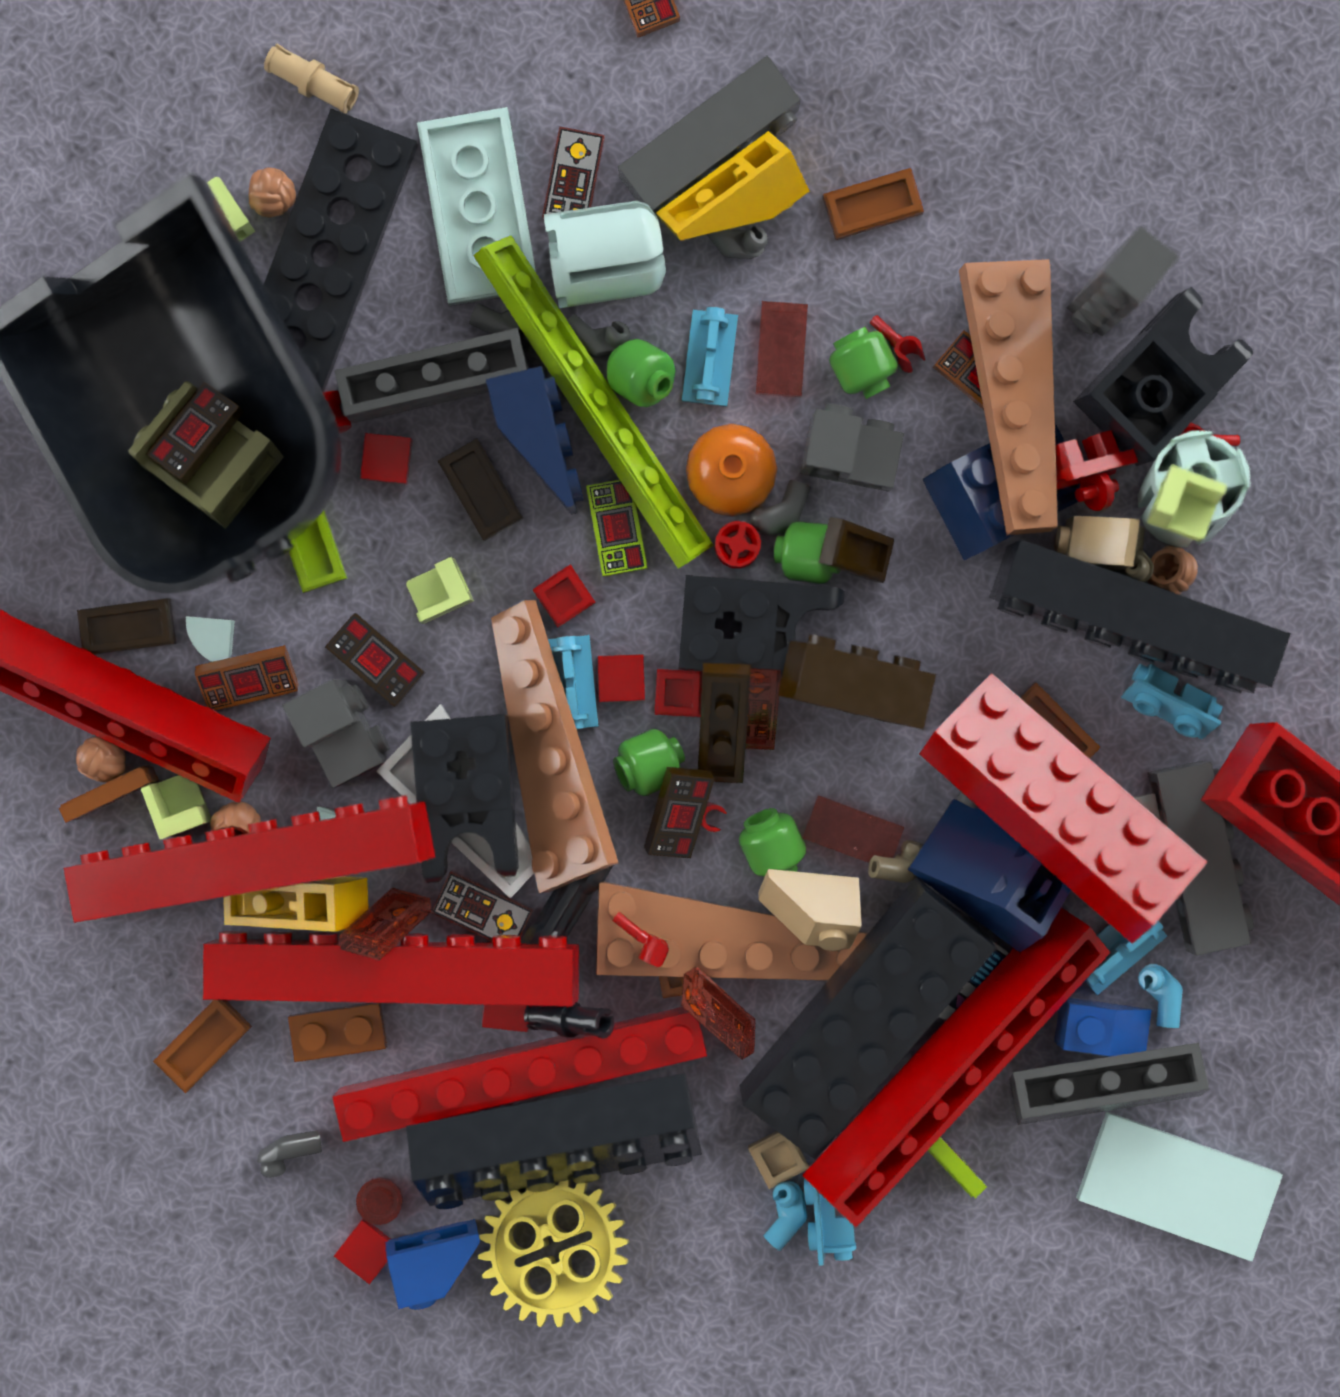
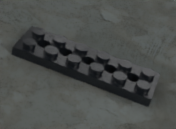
[264,109,418,393]

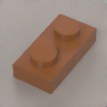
[288,1003,387,1062]

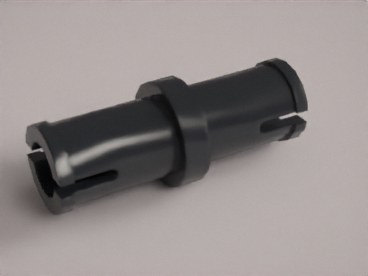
[524,1002,615,1039]

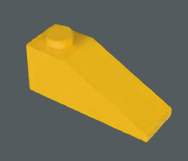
[656,131,810,240]
[223,876,369,932]

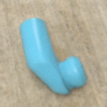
[1138,964,1183,1028]
[764,1181,807,1251]

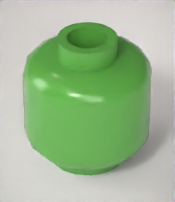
[829,326,898,399]
[607,339,675,408]
[774,521,841,584]
[613,729,685,796]
[739,808,806,877]

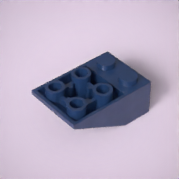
[486,366,584,515]
[922,423,1080,561]
[908,799,1071,952]

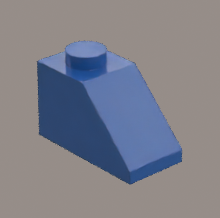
[1054,998,1152,1056]
[385,1219,480,1310]

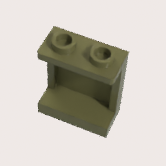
[128,381,284,529]

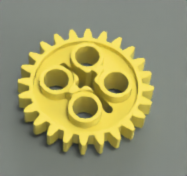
[478,1180,629,1327]

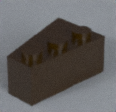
[777,634,937,730]

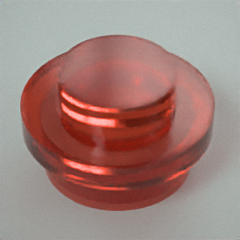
[356,1177,403,1225]

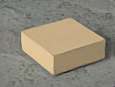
[748,1131,809,1189]

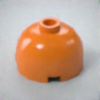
[686,424,778,517]

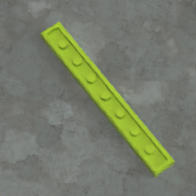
[473,235,714,569]

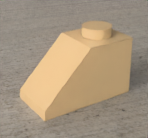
[1054,516,1140,572]
[758,869,862,951]

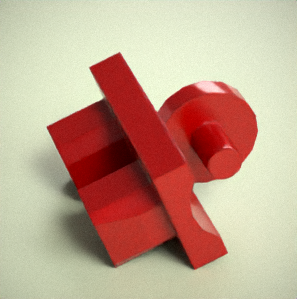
[1055,430,1138,511]

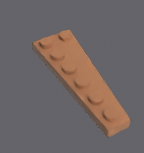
[959,259,1058,535]
[491,600,619,893]
[596,882,868,980]

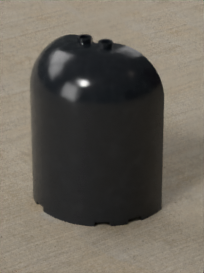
[0,173,342,593]

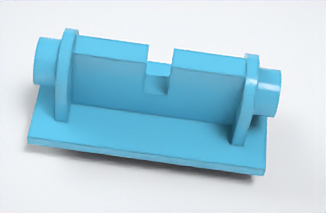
[682,307,738,407]
[548,635,599,729]
[1121,663,1223,739]
[1085,920,1167,995]
[804,1178,856,1266]

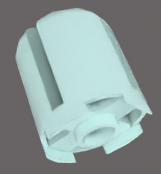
[544,201,666,308]
[1138,431,1250,547]

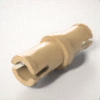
[264,44,359,114]

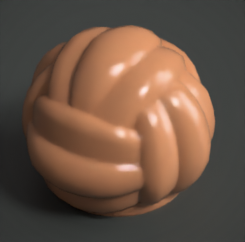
[249,167,296,218]
[1147,545,1198,595]
[76,736,126,783]
[210,801,261,835]

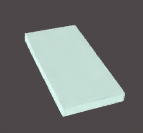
[417,107,536,306]
[1076,1111,1283,1261]

